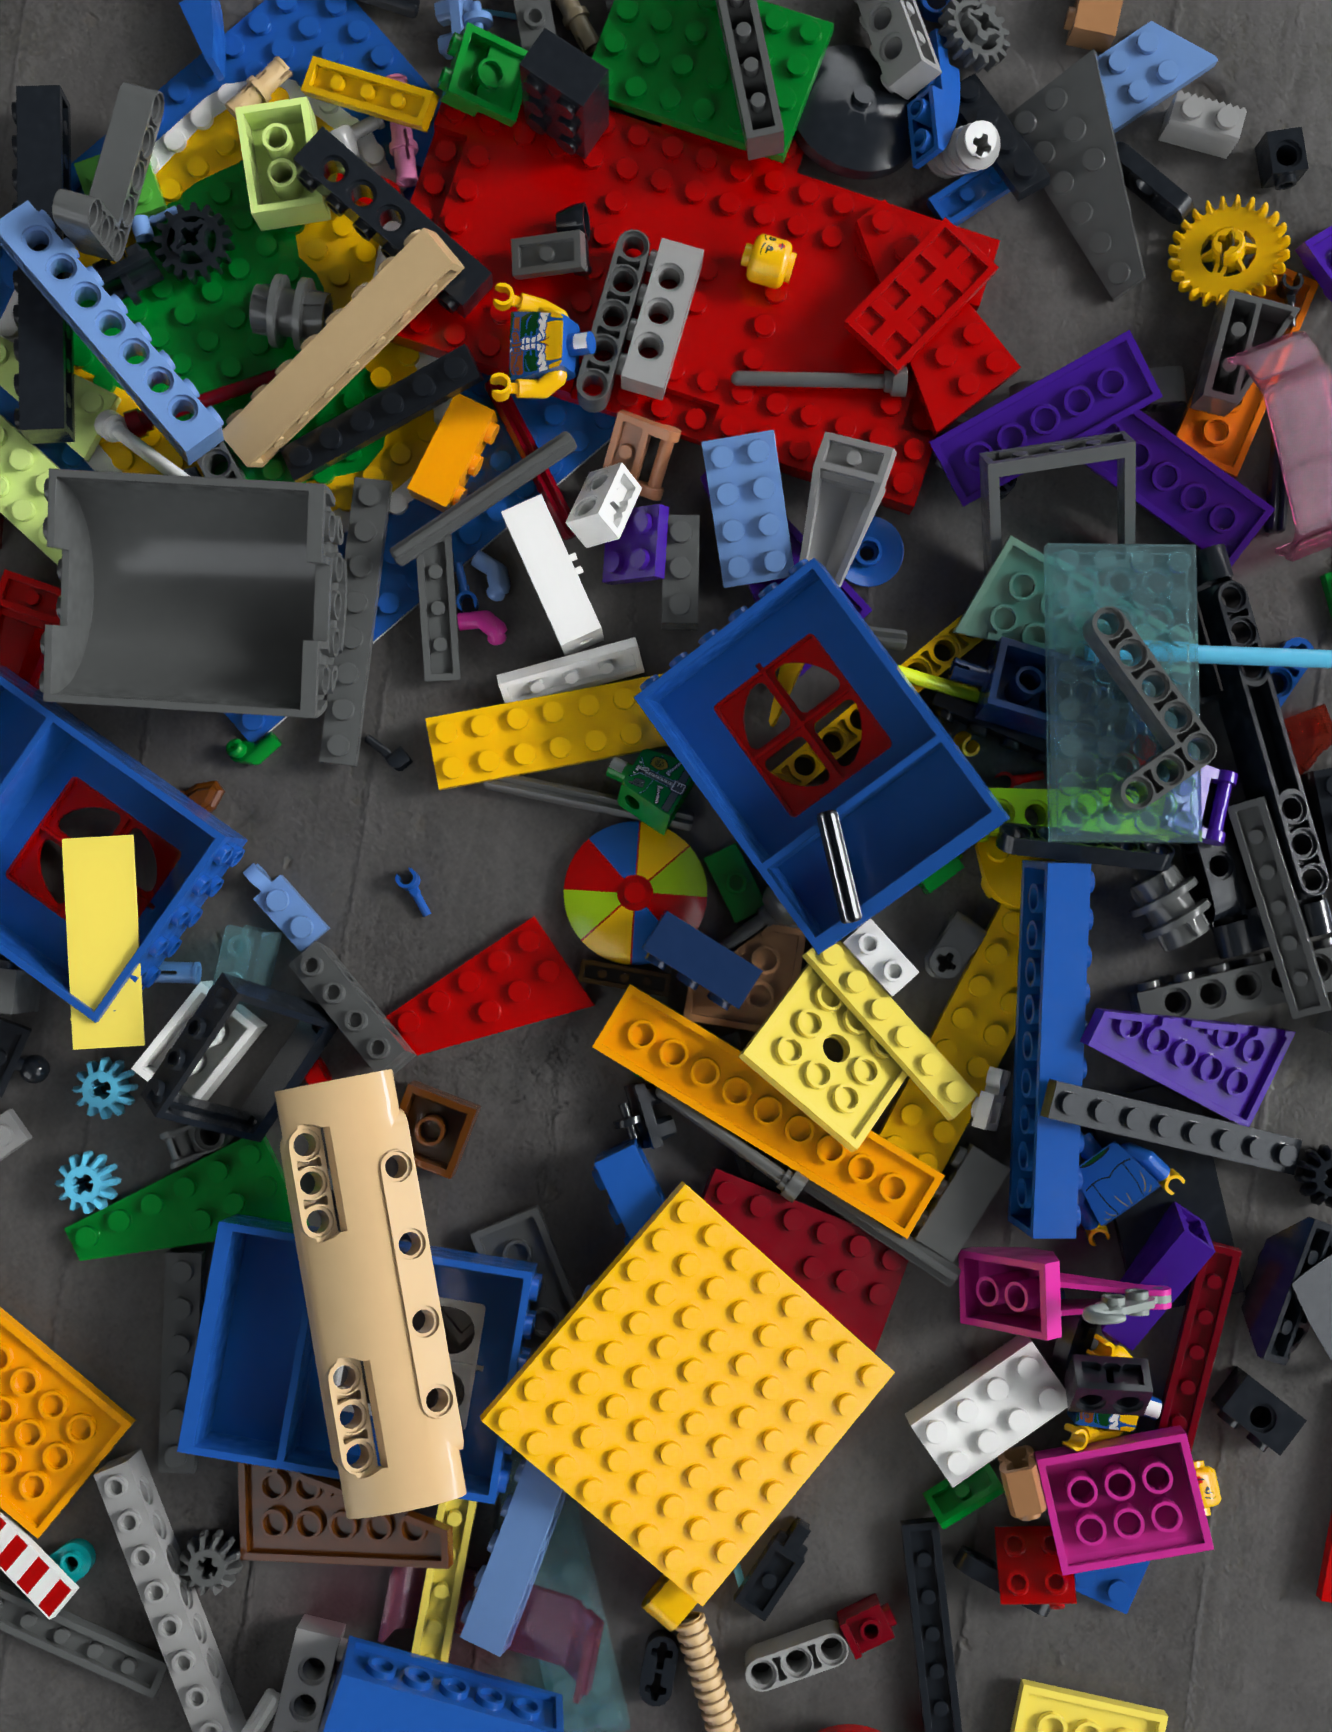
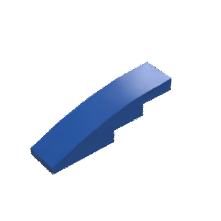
[179,0,226,81]

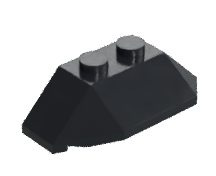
[1241,1217,1332,1366]

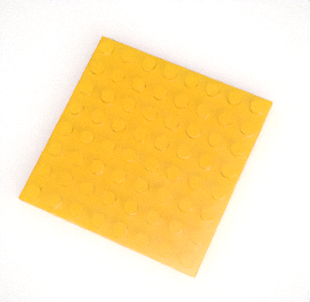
[480,1181,895,1607]

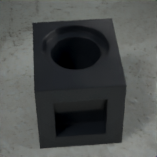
[1255,127,1309,190]

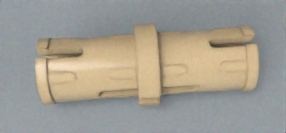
[225,56,293,120]

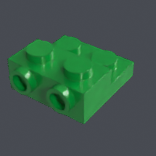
[437,22,528,127]

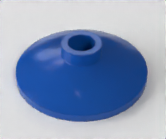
[845,516,904,587]

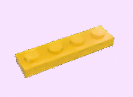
[301,56,440,133]

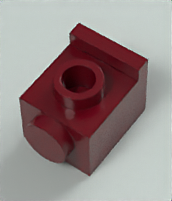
[837,1593,897,1660]

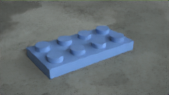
[701,430,794,588]

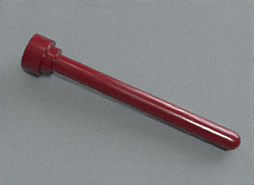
[123,368,277,439]

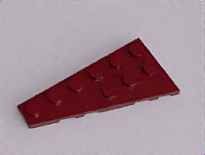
[701,1167,908,1352]

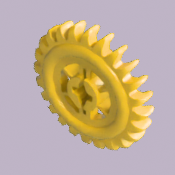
[1167,194,1291,307]

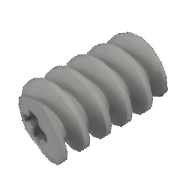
[927,120,1001,179]

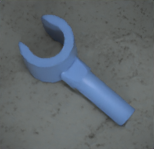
[131,205,178,243]

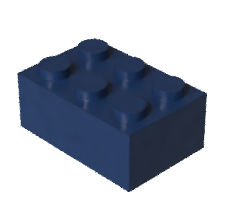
[642,910,763,1010]

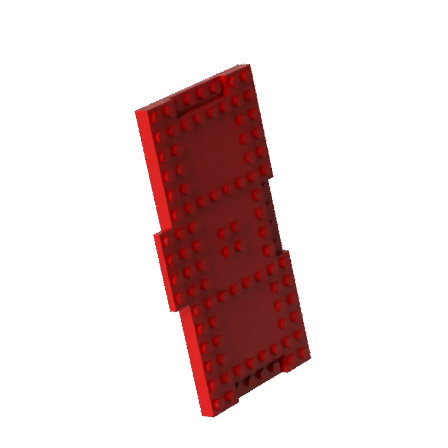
[386,99,1001,515]

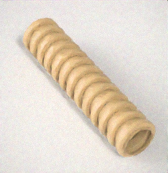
[675,1611,740,1732]

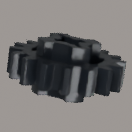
[153,202,235,285]

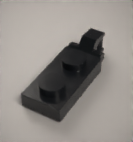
[734,1516,811,1622]

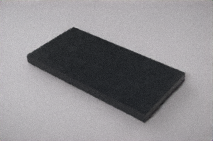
[1092,1084,1245,1308]

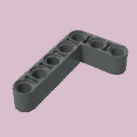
[52,82,165,262]
[1082,606,1217,814]

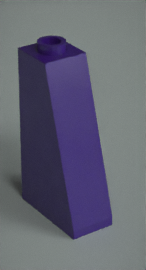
[1101,1201,1216,1351]

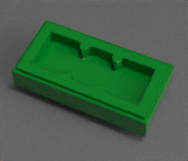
[704,843,764,923]

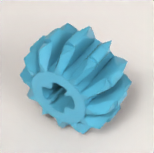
[72,1057,139,1120]
[54,1150,122,1214]

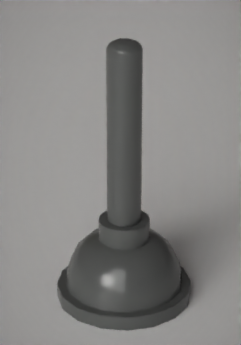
[718,885,796,950]

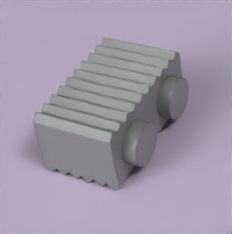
[1158,90,1247,159]

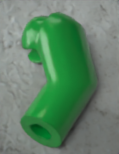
[226,731,282,766]

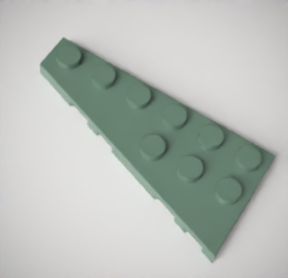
[952,535,1199,678]

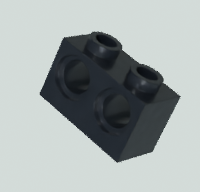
[1064,1354,1153,1416]

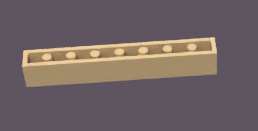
[222,228,465,468]

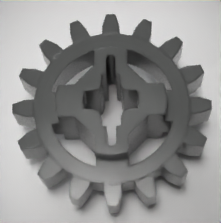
[938,0,1010,73]

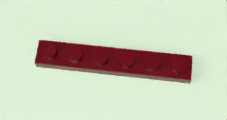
[1154,1241,1242,1452]

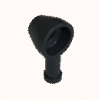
[556,202,592,276]

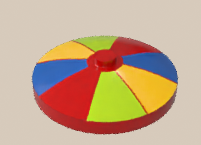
[564,821,707,965]

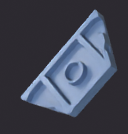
[1097,21,1218,134]

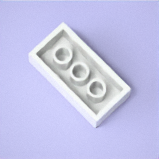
[905,1335,1068,1487]

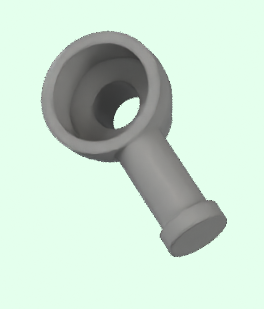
[330,116,385,157]

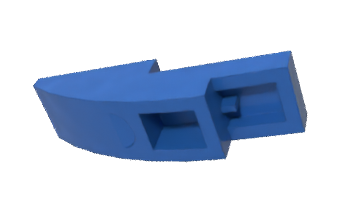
[907,28,960,169]

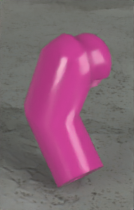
[457,610,507,645]

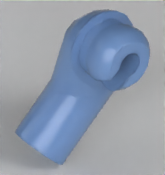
[471,550,511,601]

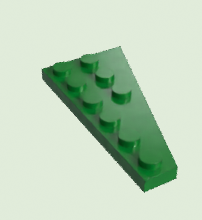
[64,1135,310,1261]

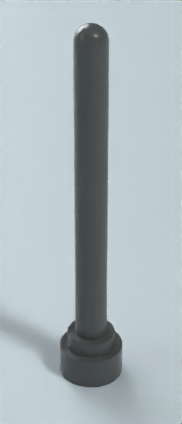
[731,367,908,397]
[655,1087,809,1203]

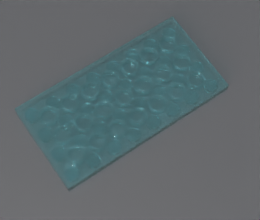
[1044,543,1202,843]

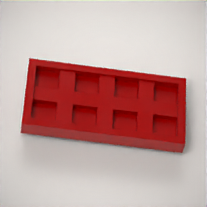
[843,217,999,375]

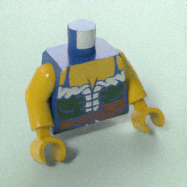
[490,283,596,402]
[1062,1334,1162,1452]

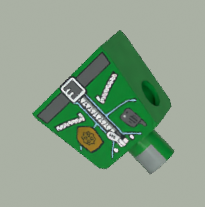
[606,749,695,835]

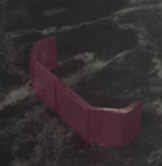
[1228,331,1332,562]
[378,1564,604,1704]

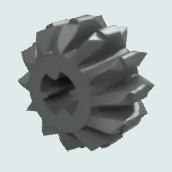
[179,1529,243,1596]

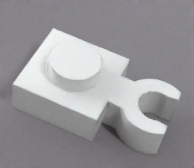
[971,1066,1011,1131]

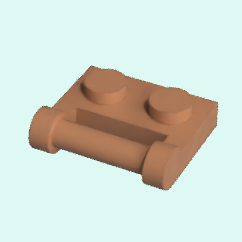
[603,409,682,501]

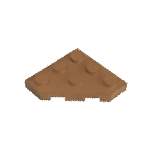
[683,924,806,1032]

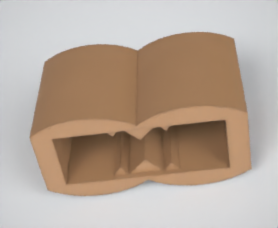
[998,1445,1046,1521]

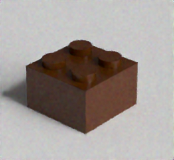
[399,1080,481,1180]

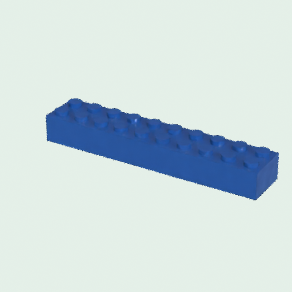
[1008,860,1095,1239]

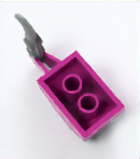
[958,1247,1172,1341]

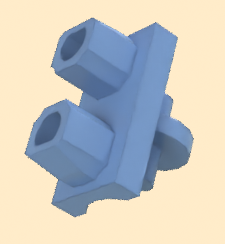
[434,0,493,60]

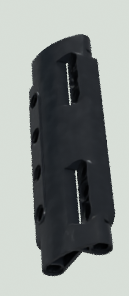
[1112,544,1332,959]

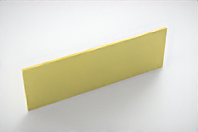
[62,835,145,1050]

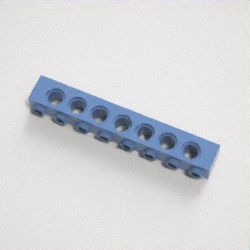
[0,200,224,466]

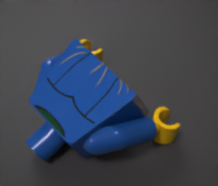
[1077,1132,1185,1246]

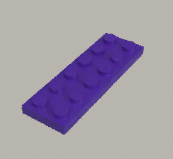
[929,330,1163,507]
[1083,410,1275,567]

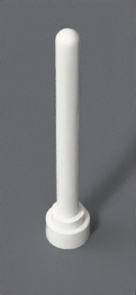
[94,410,190,476]

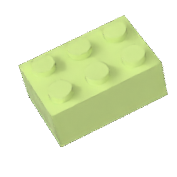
[235,96,331,231]

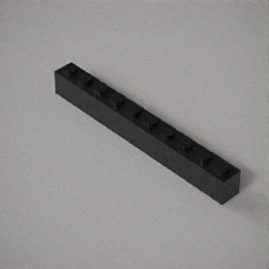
[11,85,75,444]

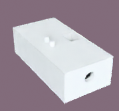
[501,494,604,656]

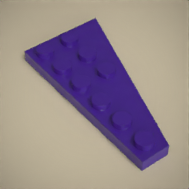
[1080,1008,1296,1127]

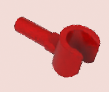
[994,771,1044,788]

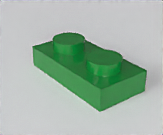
[922,1463,1005,1530]

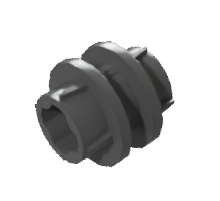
[249,273,333,352]
[1129,865,1211,951]

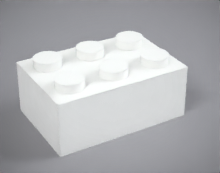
[131,981,267,1101]

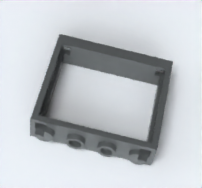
[979,431,1136,578]

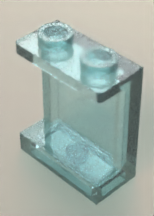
[212,925,283,1006]

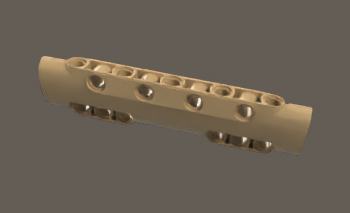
[275,1069,467,1519]

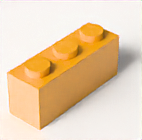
[407,394,500,512]

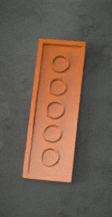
[1175,254,1319,479]

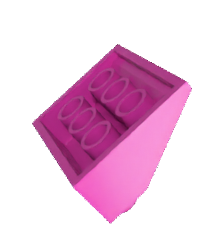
[1034,1425,1214,1576]

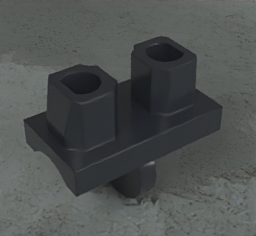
[92,243,164,306]
[613,1082,677,1149]

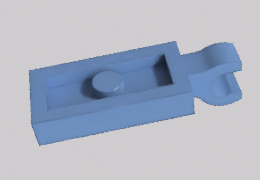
[243,863,330,952]

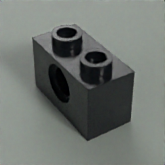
[1211,1366,1307,1456]

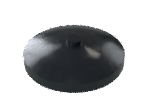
[793,45,916,180]

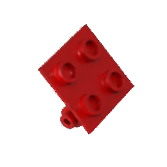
[995,1526,1077,1610]

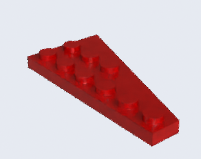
[855,199,1021,437]
[386,916,595,1056]

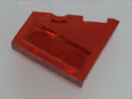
[1284,704,1332,776]

